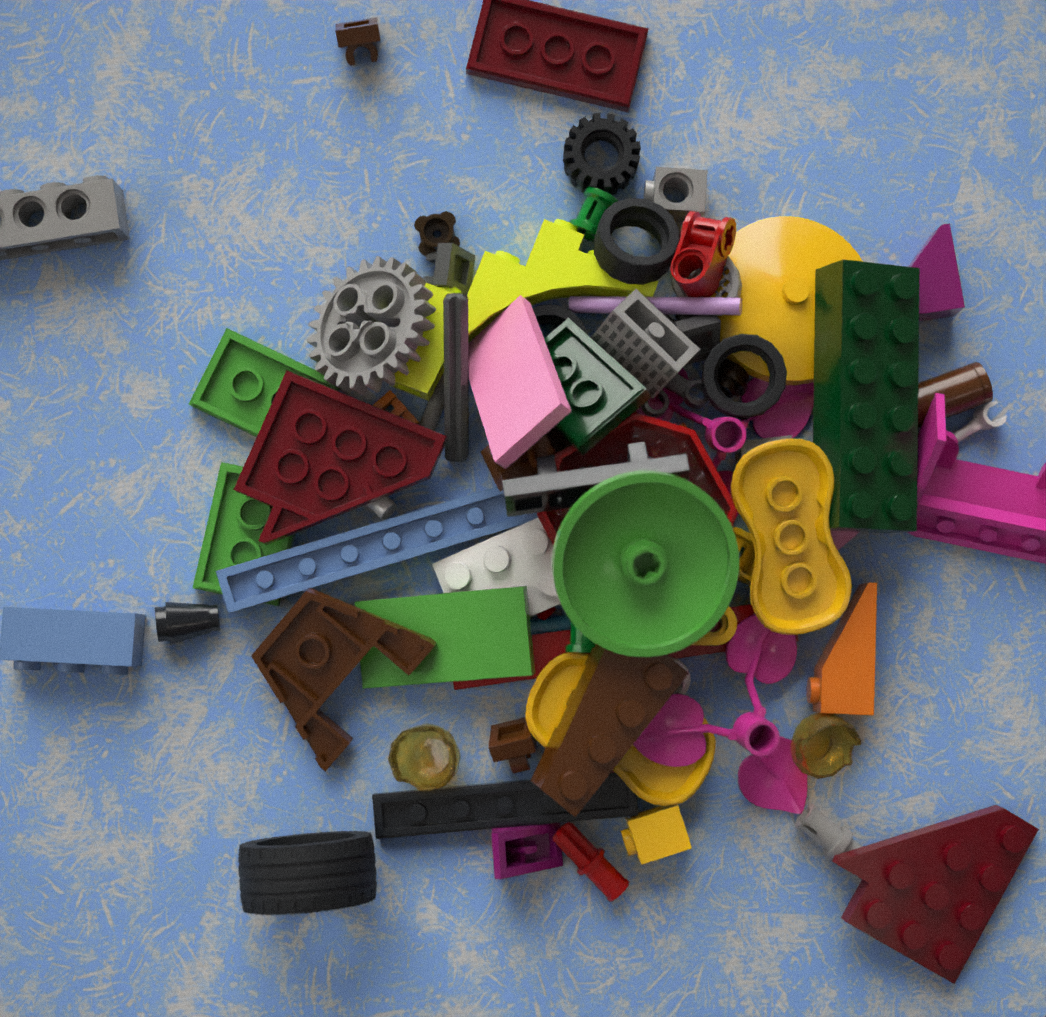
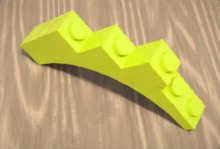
[389,219,659,401]

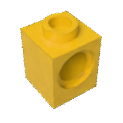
[620,805,692,865]

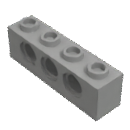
[0,175,130,260]

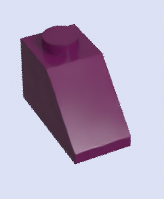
[908,223,965,322]

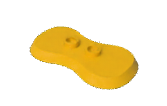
[731,438,852,635]
[525,652,716,806]

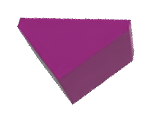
[491,823,563,879]

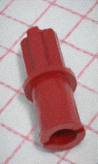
[552,822,630,902]

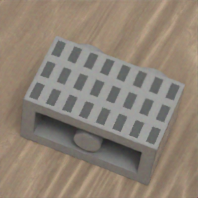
[591,289,700,399]

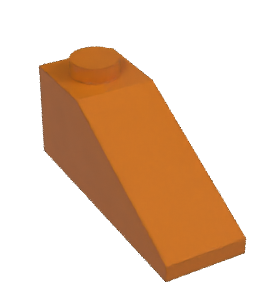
[806,582,877,716]

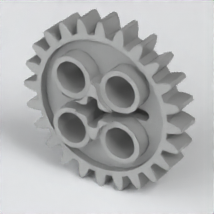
[307,256,436,395]

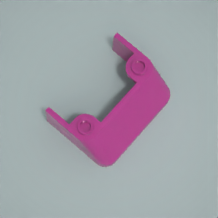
[908,393,1046,564]

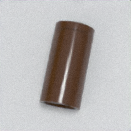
[918,362,993,429]

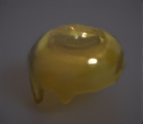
[790,713,861,779]
[388,723,461,791]

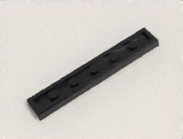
[372,772,639,839]

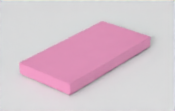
[468,295,571,469]

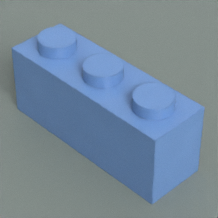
[0,607,145,675]

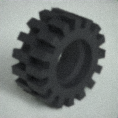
[563,113,641,195]

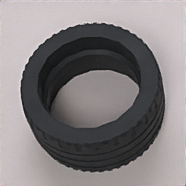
[238,831,377,915]

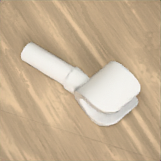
[953,401,1007,442]

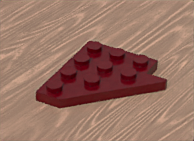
[233,370,448,545]
[832,805,1039,984]

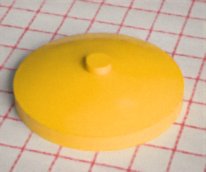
[711,216,863,385]

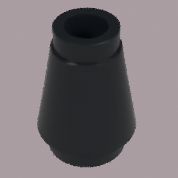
[155,602,220,645]

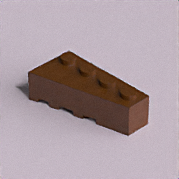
[530,644,689,817]

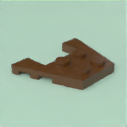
[251,588,437,771]

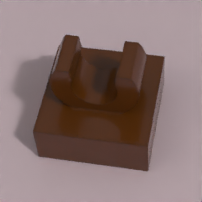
[335,17,381,66]
[488,717,537,774]

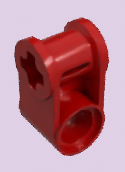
[670,211,736,297]

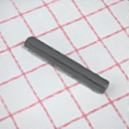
[443,293,469,462]

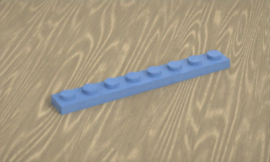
[216,487,558,613]

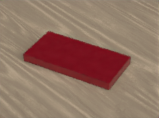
[466,0,649,112]

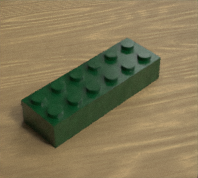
[813,259,920,533]

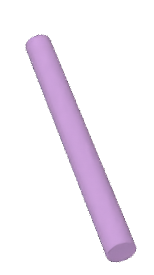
[569,296,742,315]

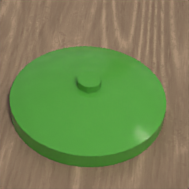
[552,471,739,657]

